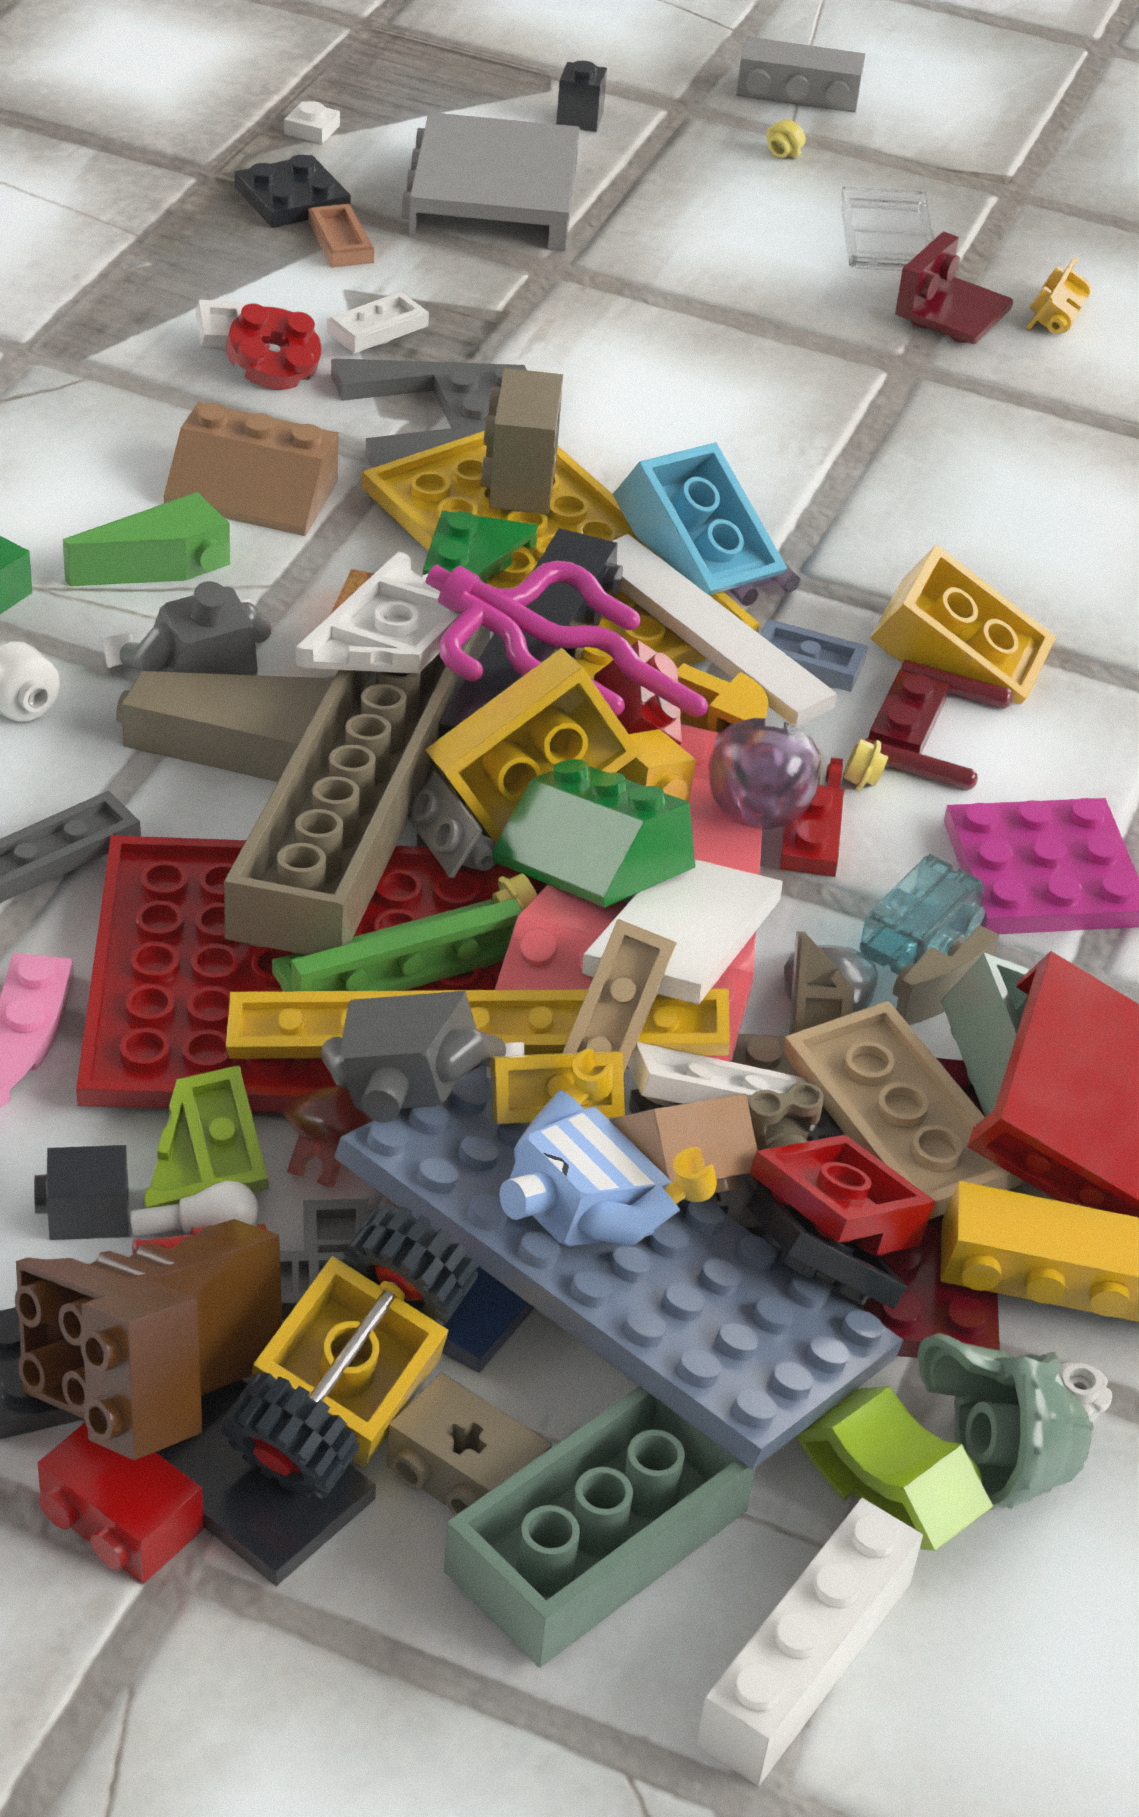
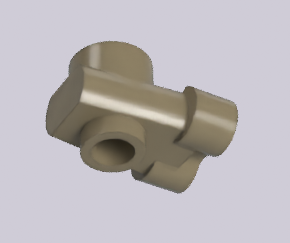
[749,1082,824,1150]

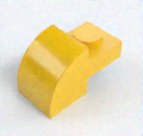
[677,663,768,743]

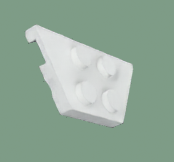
[296,551,461,674]

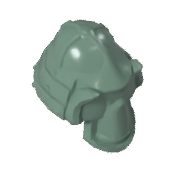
[918,1333,1094,1510]

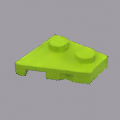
[143,1065,269,1209]

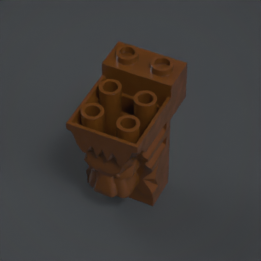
[15,1219,282,1460]

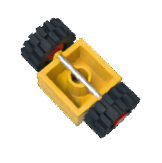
[220,1204,478,1500]

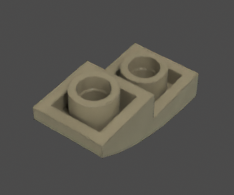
[893,925,999,1025]

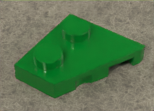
[422,510,538,584]

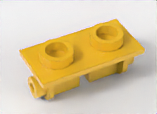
[1026,257,1091,334]

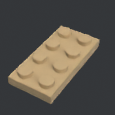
[782,1001,1023,1220]

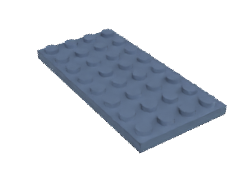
[334,1065,904,1470]

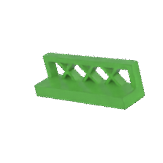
[272,898,523,992]

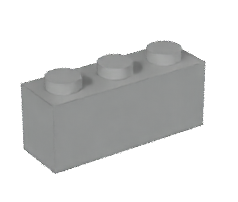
[737,37,866,113]

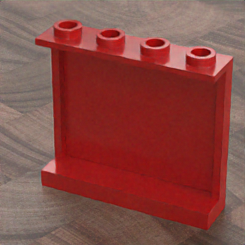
[967,951,1139,1218]

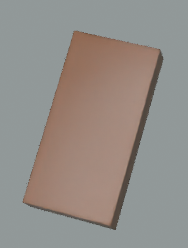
[308,204,374,268]

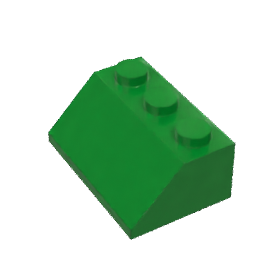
[492,759,695,908]

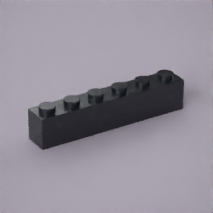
[439,528,623,739]

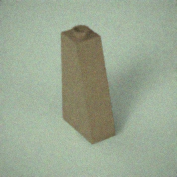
[116,671,334,782]

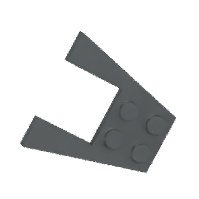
[331,358,527,468]

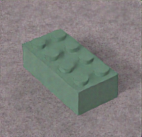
[444,1386,755,1668]

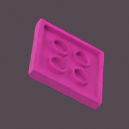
[944,798,1139,934]

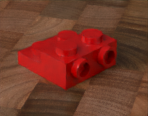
[749,1135,936,1255]

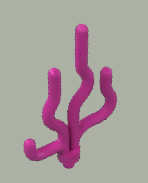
[425,561,708,717]

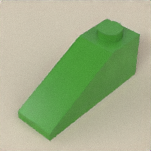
[62,492,230,586]

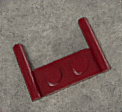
[865,659,1013,790]

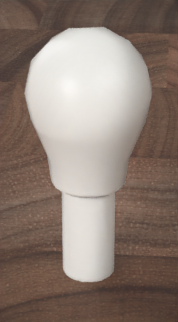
[130,1181,259,1236]

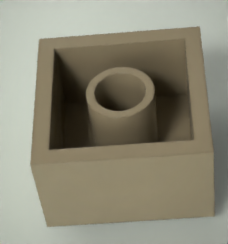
[481,368,564,514]

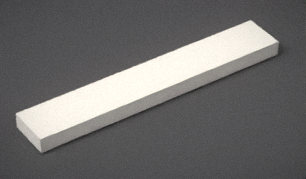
[613,534,837,728]

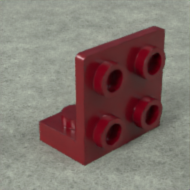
[895,231,1013,344]

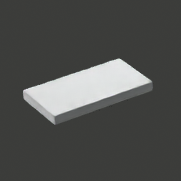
[582,859,783,1004]

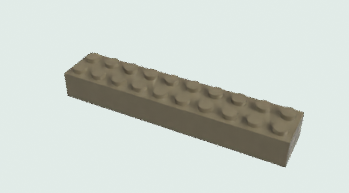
[224,626,490,955]

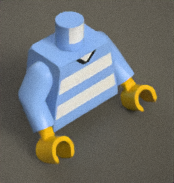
[499,1049,717,1246]

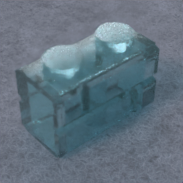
[859,854,985,975]

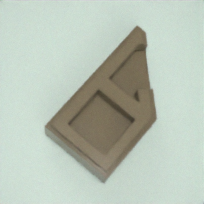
[789,931,855,1035]

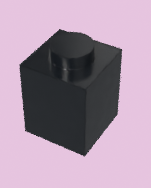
[556,60,607,132]
[34,1145,129,1240]

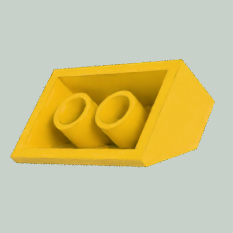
[425,648,641,844]

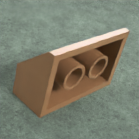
[164,402,339,536]

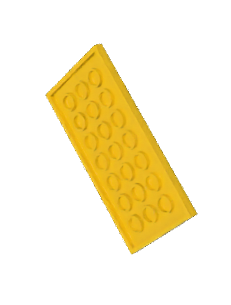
[362,431,759,680]

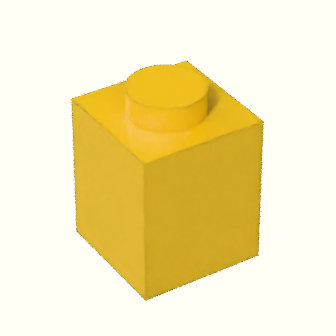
[616,729,696,802]

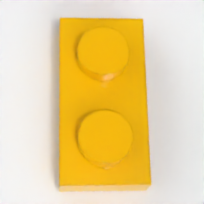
[490,1051,625,1124]

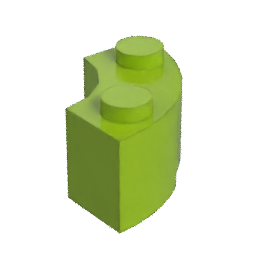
[797,1386,993,1551]

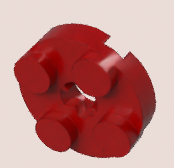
[226,303,322,390]

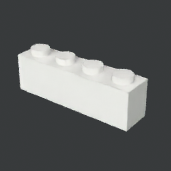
[696,1498,923,1787]

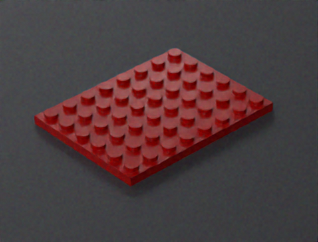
[76,835,548,1115]

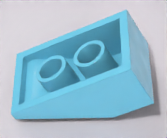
[613,442,788,595]

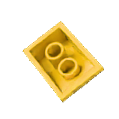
[870,544,1056,704]

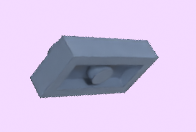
[760,619,868,692]

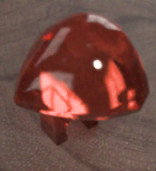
[283,1085,373,1188]

